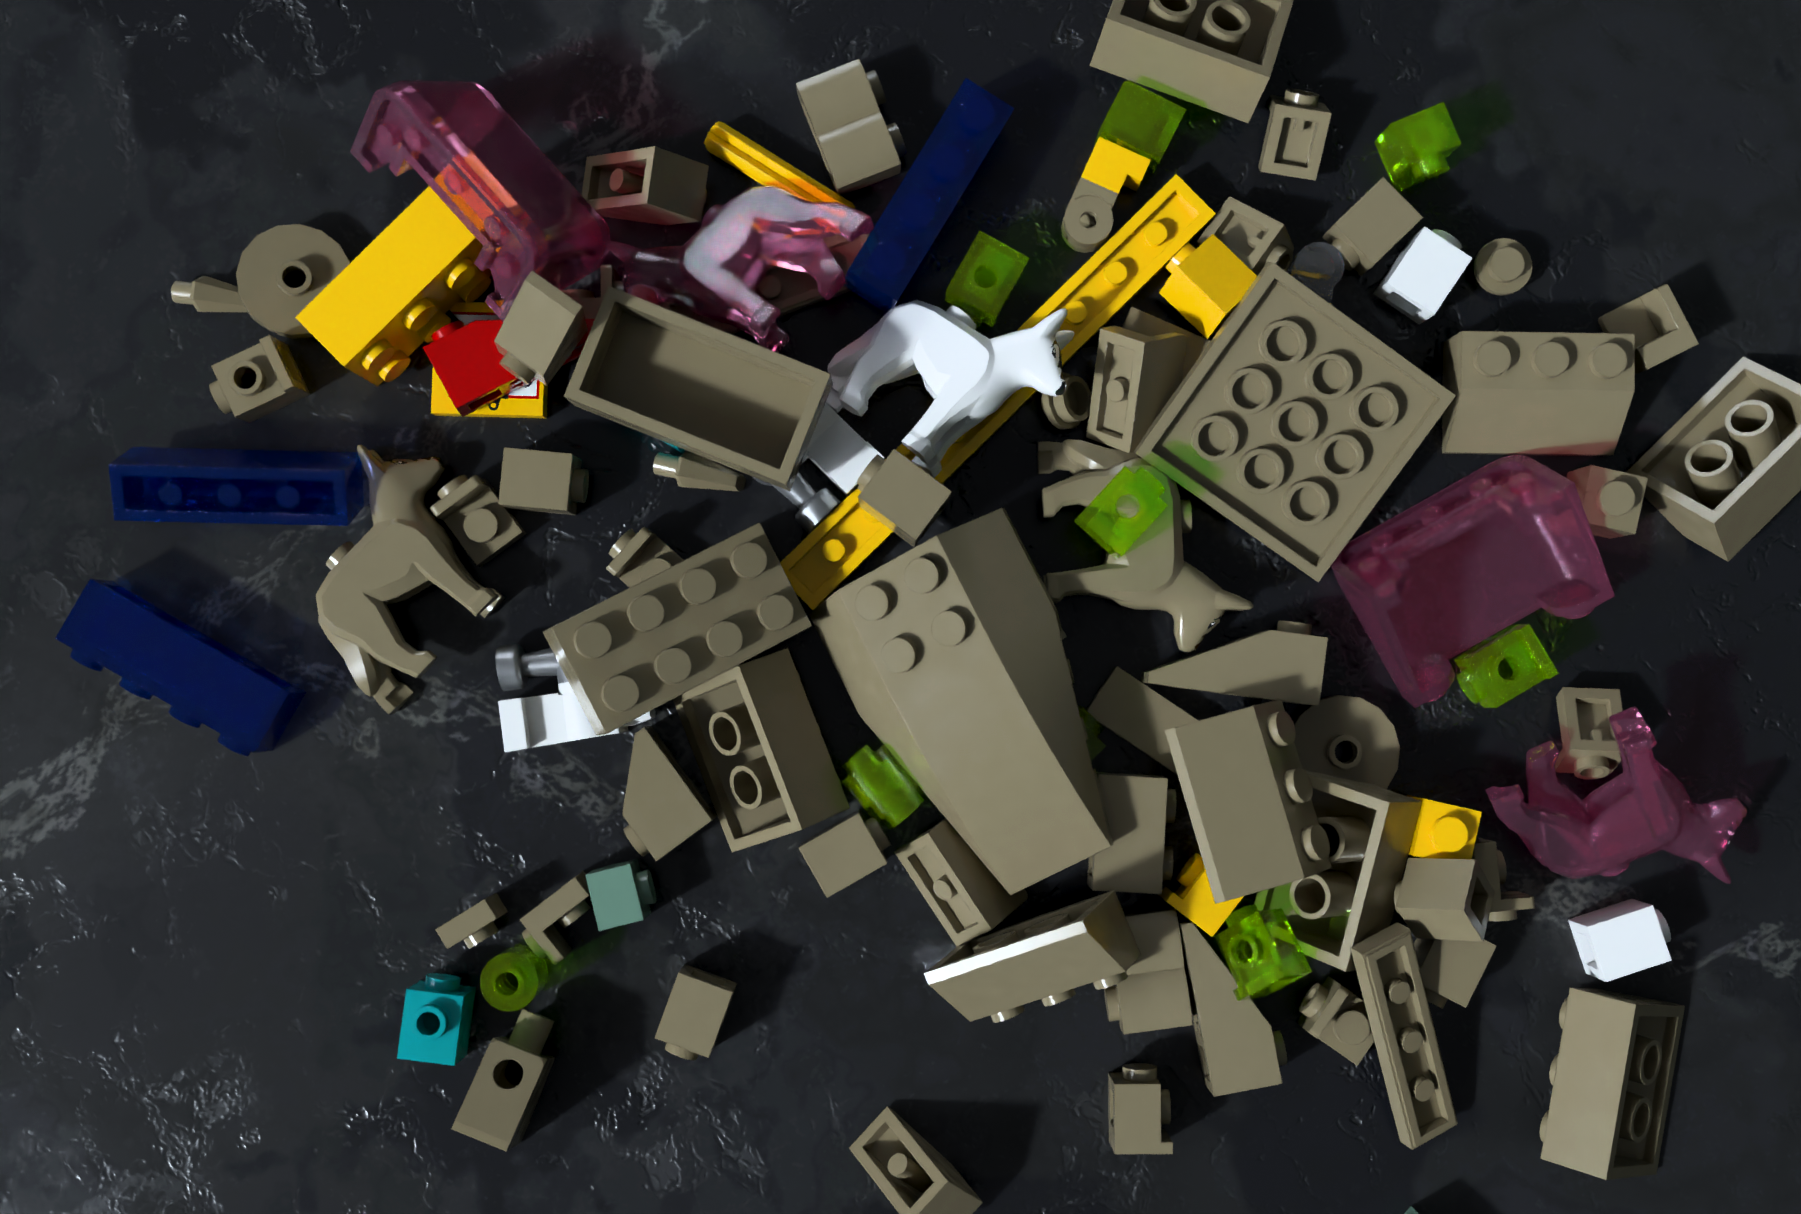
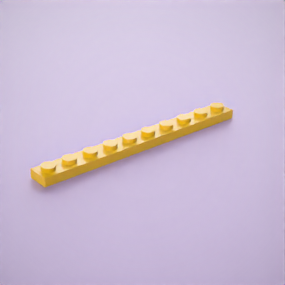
[780,174,1216,611]

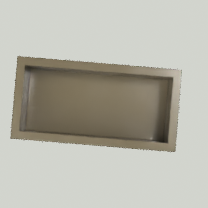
[564,286,833,491]
[543,522,812,735]

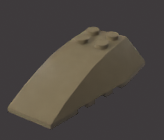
[809,508,1114,895]

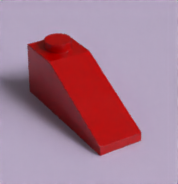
[423,319,595,417]

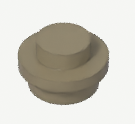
[1474,238,1532,296]
[1041,373,1091,430]

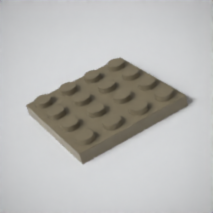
[1134,262,1456,583]

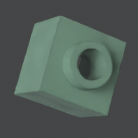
[585,858,656,931]

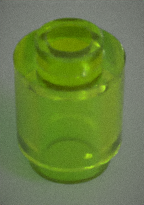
[841,744,924,830]
[480,945,548,1012]

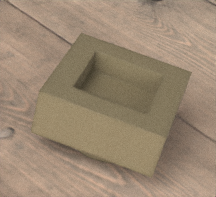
[435,893,508,949]

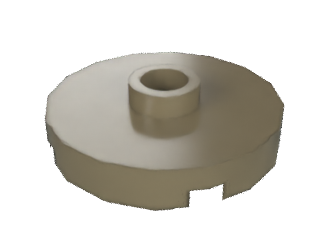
[236,224,350,339]
[1293,695,1400,789]

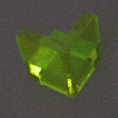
[1095,80,1186,174]

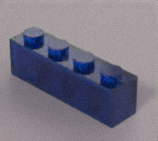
[842,78,1015,313]
[108,447,364,526]
[55,579,306,756]

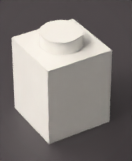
[1373,226,1472,325]
[1568,899,1672,982]

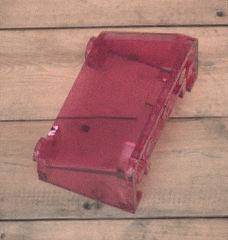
[350,80,611,322]
[1331,455,1615,708]

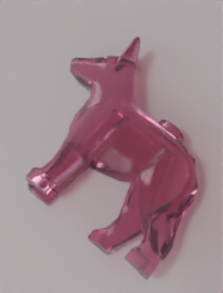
[605,185,874,353]
[1485,707,1748,884]

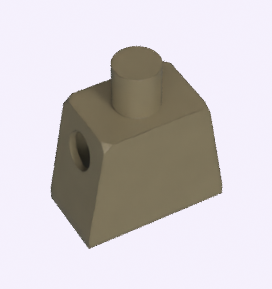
[451,1009,555,1152]

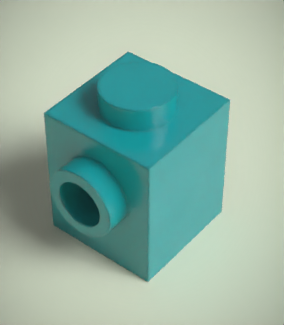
[397,973,476,1066]

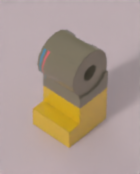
[1061,137,1151,253]

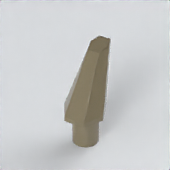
[171,276,248,312]
[653,451,746,491]

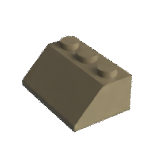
[1090,0,1294,123]
[1442,331,1635,456]
[1626,356,1801,562]
[673,648,850,852]
[1165,699,1332,904]
[1247,770,1422,972]
[924,890,1141,1023]
[1539,988,1685,1180]

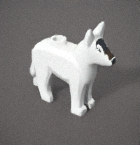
[826,300,1075,478]

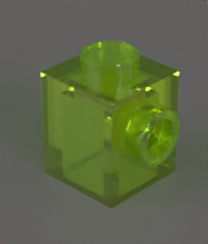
[945,230,1029,327]

